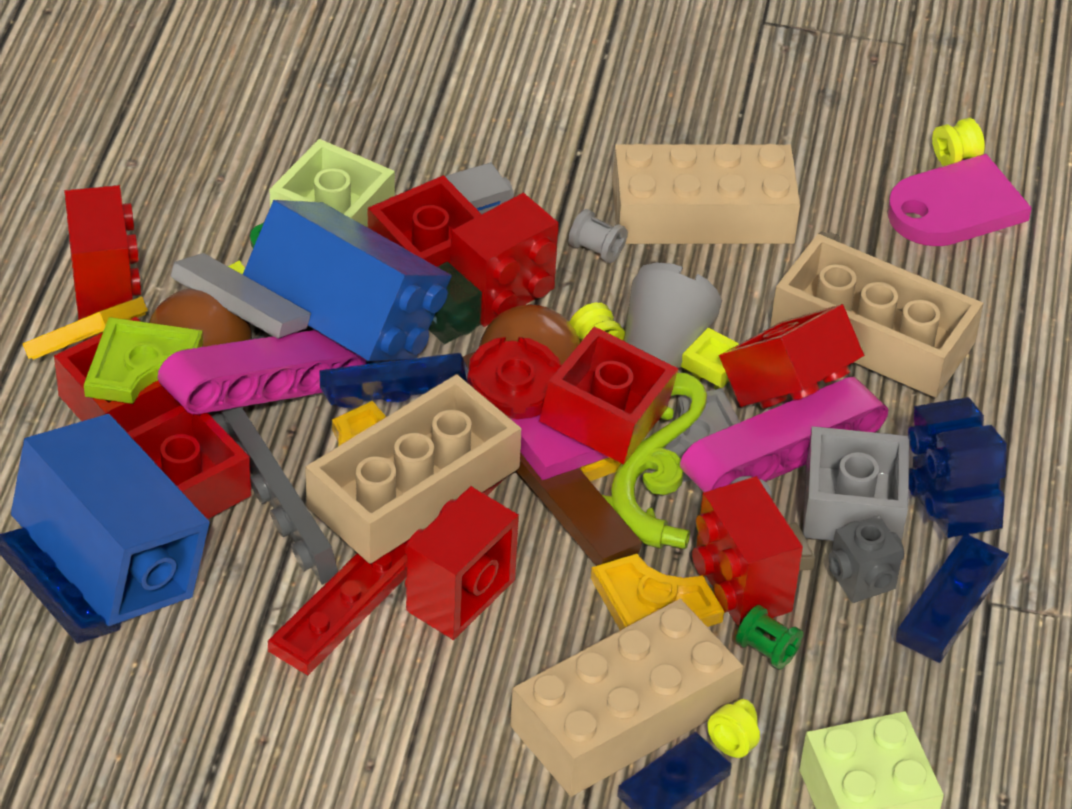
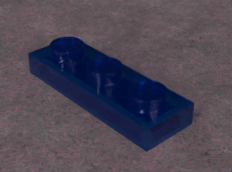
[319,353,469,408]
[0,527,122,644]
[895,533,1009,663]

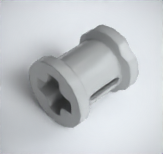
[568,209,628,263]

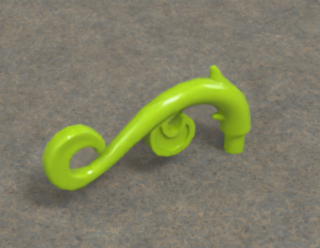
[602,372,707,549]

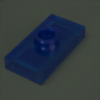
[617,732,732,809]

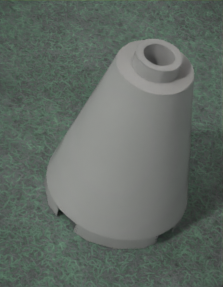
[624,262,722,368]

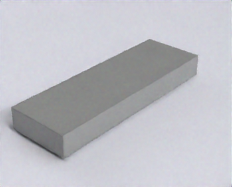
[170,253,311,339]

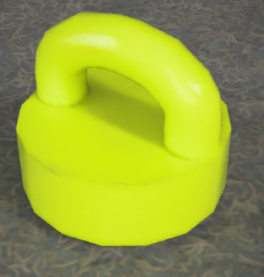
[707,699,760,758]

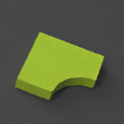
[84,317,203,404]

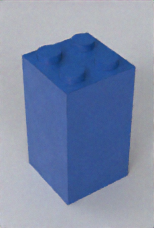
[242,200,452,361]
[11,414,210,626]

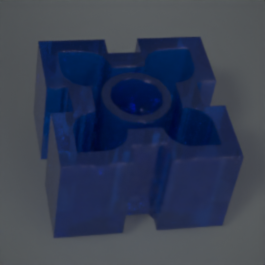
[908,397,1007,538]

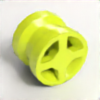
[932,117,985,166]
[569,302,625,342]

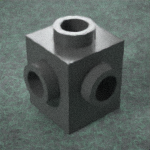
[828,516,904,603]

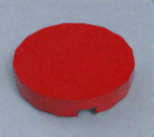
[467,337,561,420]

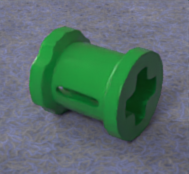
[735,605,804,670]

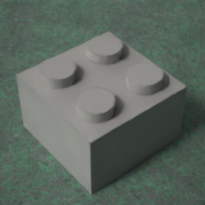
[803,426,909,541]

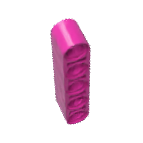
[157,330,367,414]
[680,377,889,492]

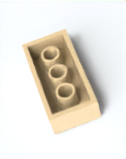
[612,144,800,244]
[770,234,984,398]
[305,374,521,564]
[510,599,743,797]

